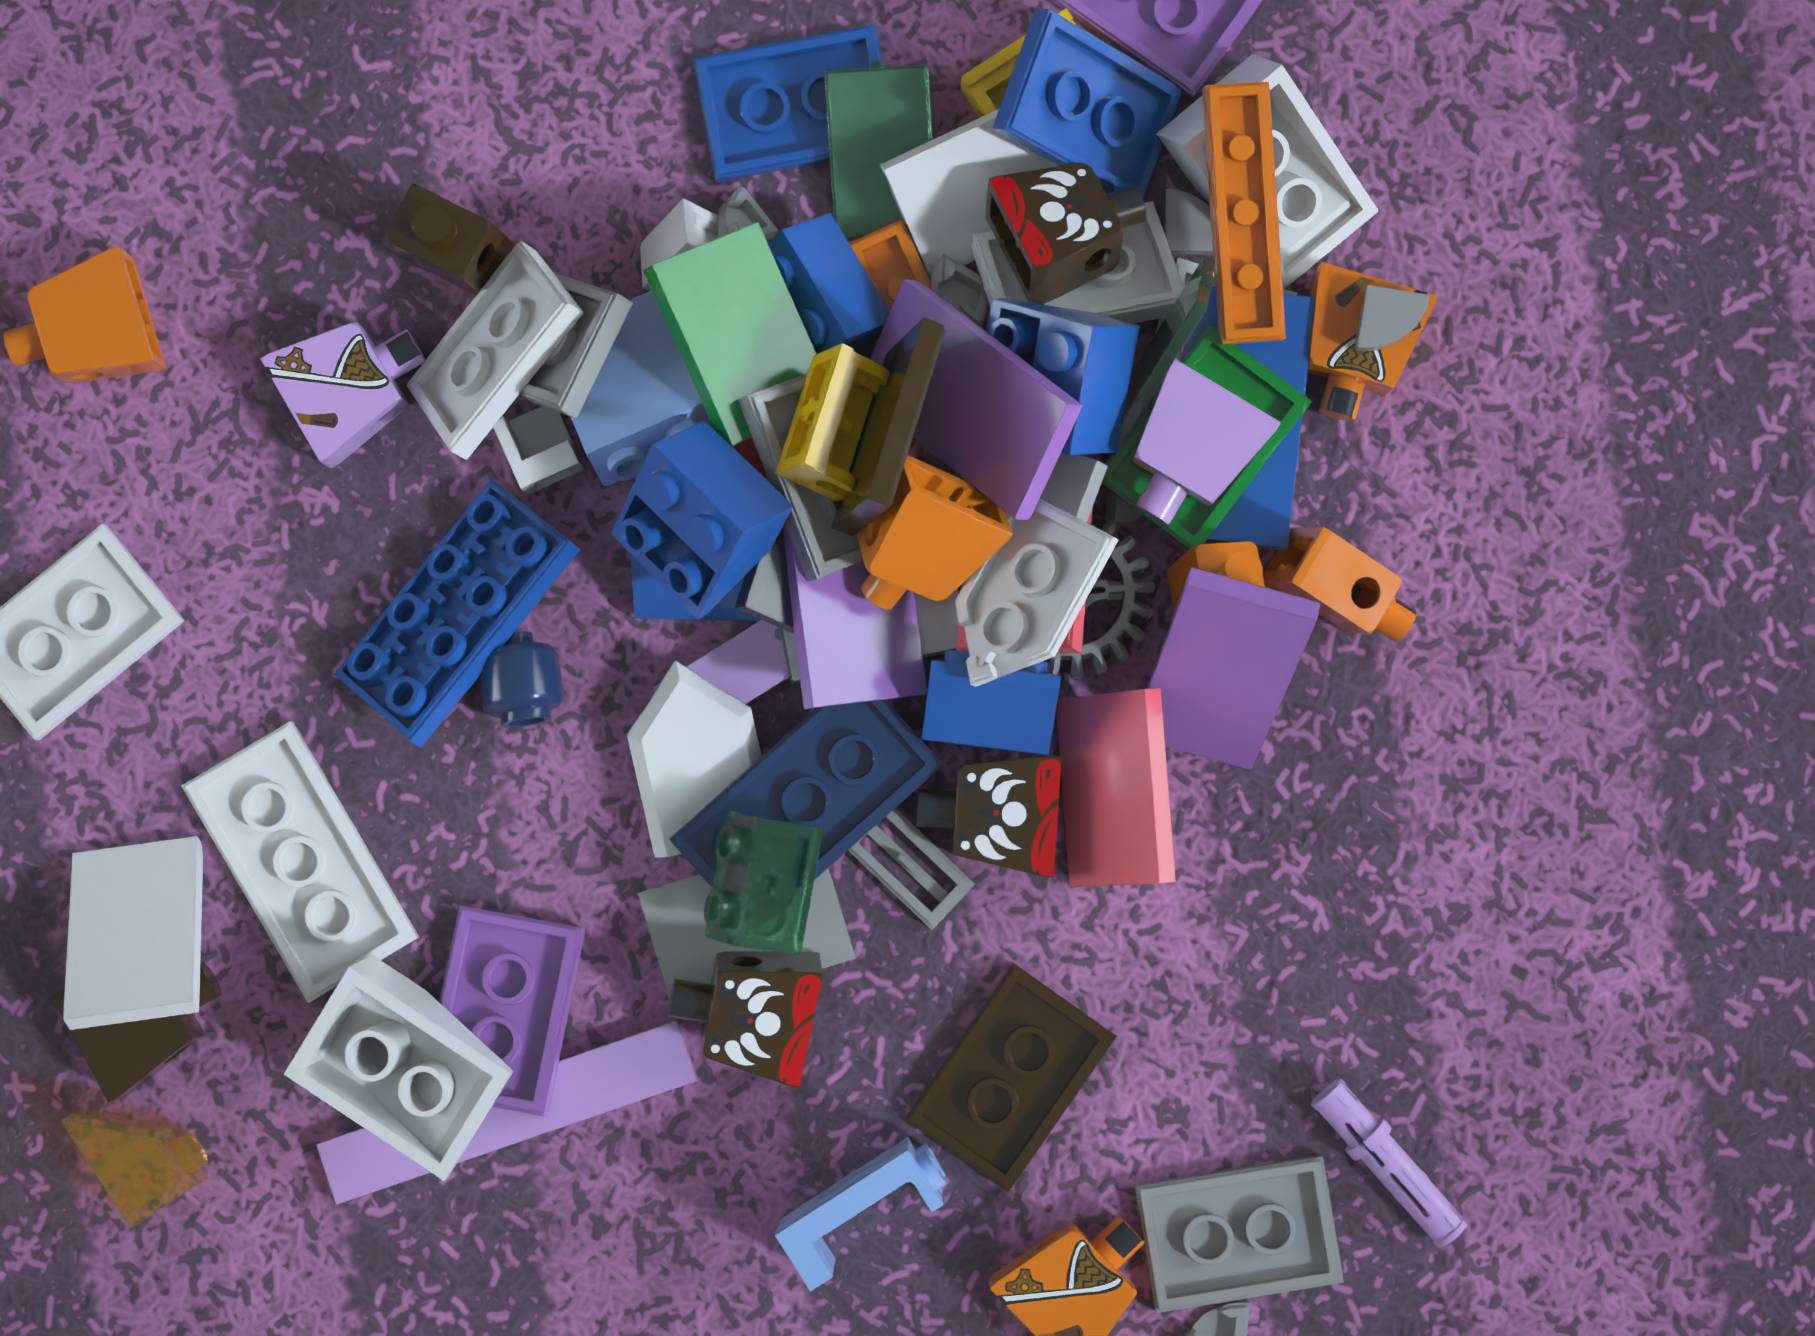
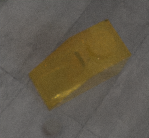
[61,1108,209,1228]

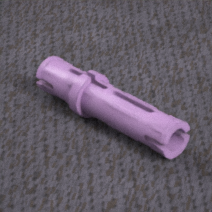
[1311,1078,1468,1248]

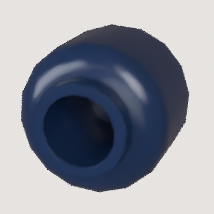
[478,631,564,728]

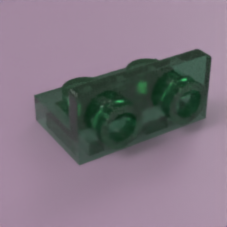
[704,811,824,955]

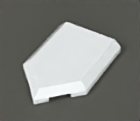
[955,499,1118,687]
[627,660,761,858]

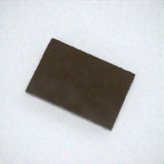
[831,317,946,536]
[905,963,1117,1193]

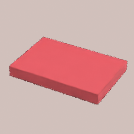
[1056,688,1176,887]

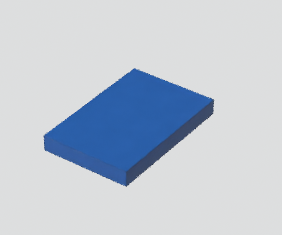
[992,9,1182,199]
[693,24,884,182]

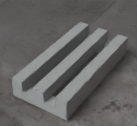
[848,808,975,930]

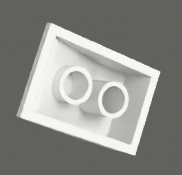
[1156,54,1378,289]
[284,956,513,1181]

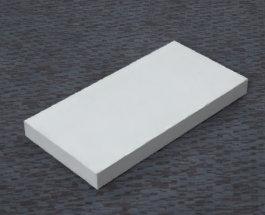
[181,721,419,1003]

